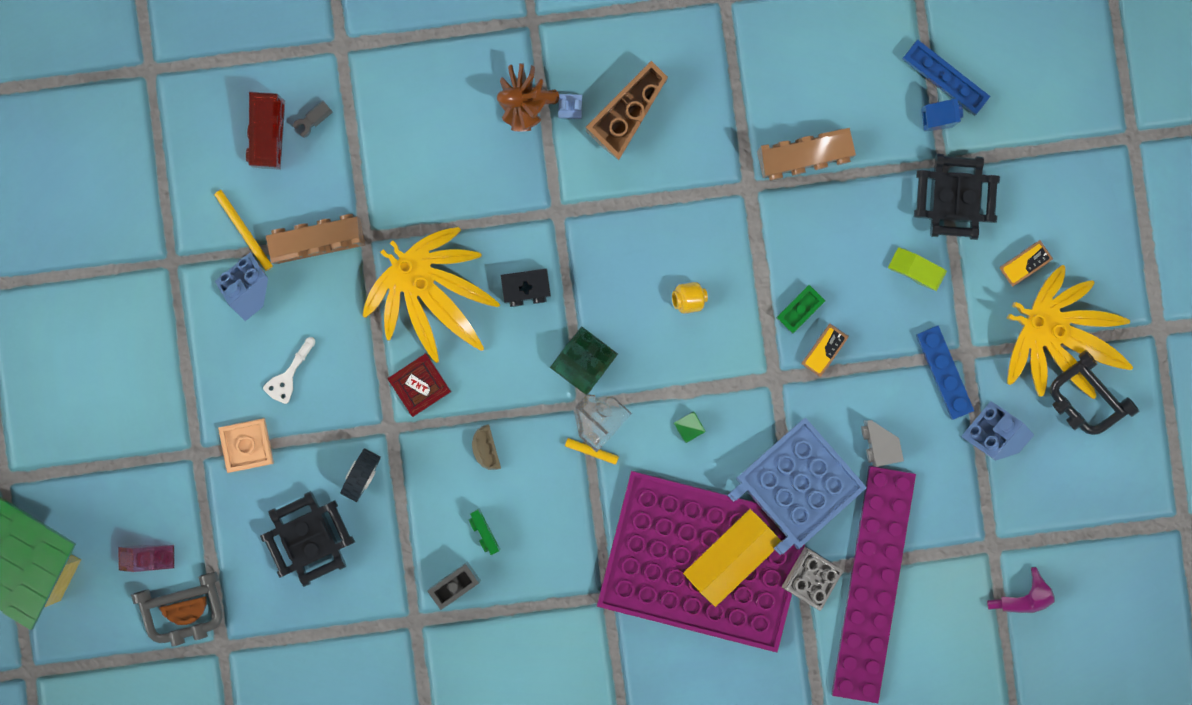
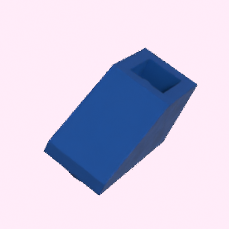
[921,98,963,131]

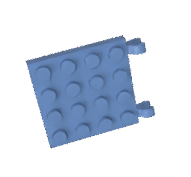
[728,417,867,555]

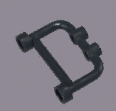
[1050,350,1140,435]

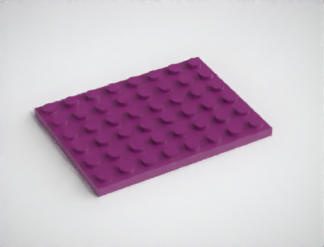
[597,471,805,653]

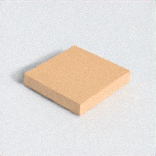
[218,418,274,473]

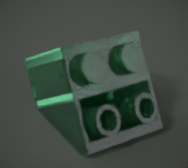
[550,326,618,395]

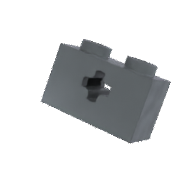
[427,561,481,610]

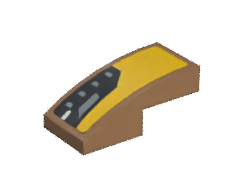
[999,240,1053,287]
[801,323,849,377]

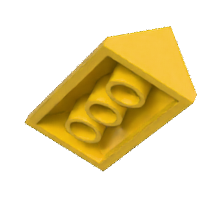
[683,509,781,607]

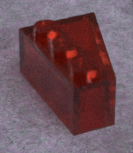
[246,92,285,170]

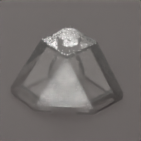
[573,394,632,452]

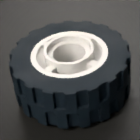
[340,448,381,502]

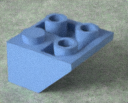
[215,252,268,321]
[961,401,1034,461]

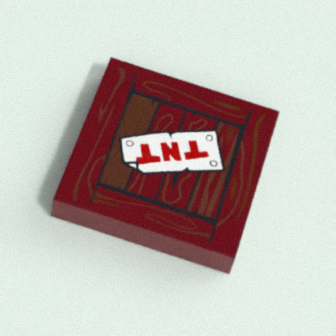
[387,353,452,417]

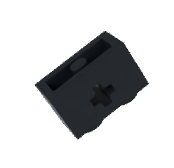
[501,268,551,307]

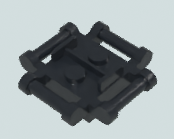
[914,153,1000,240]
[260,491,355,587]

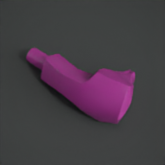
[987,567,1055,613]

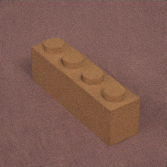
[586,61,668,160]
[757,128,856,181]
[266,214,366,264]

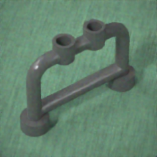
[131,571,223,647]

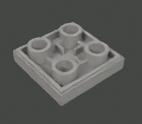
[781,547,843,611]

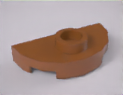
[159,596,207,625]

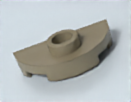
[472,424,501,470]

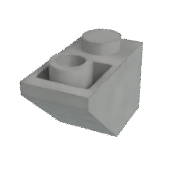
[861,420,904,467]

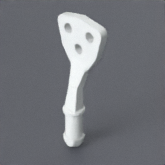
[263,337,315,404]

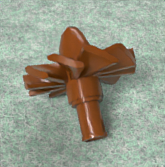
[497,63,559,132]

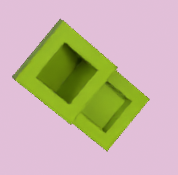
[888,247,947,292]

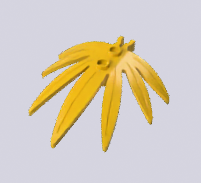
[363,227,500,363]
[1007,265,1133,399]

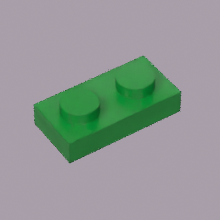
[776,285,826,334]
[468,508,500,555]

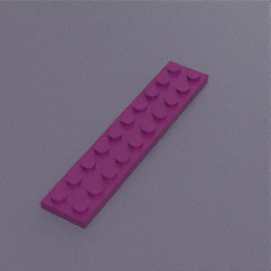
[831,466,916,704]

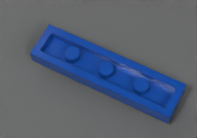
[902,39,991,116]
[916,325,974,420]

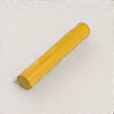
[565,438,619,465]

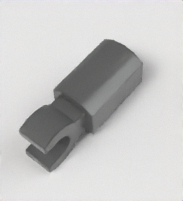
[293,100,333,138]

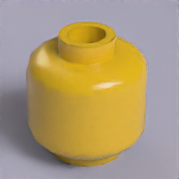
[672,282,708,314]

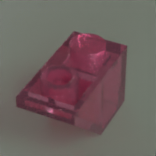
[118,545,174,572]

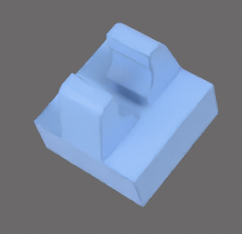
[558,94,582,119]

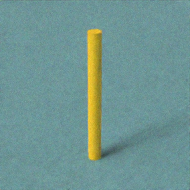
[214,190,273,271]

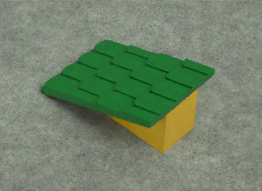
[0,497,81,630]

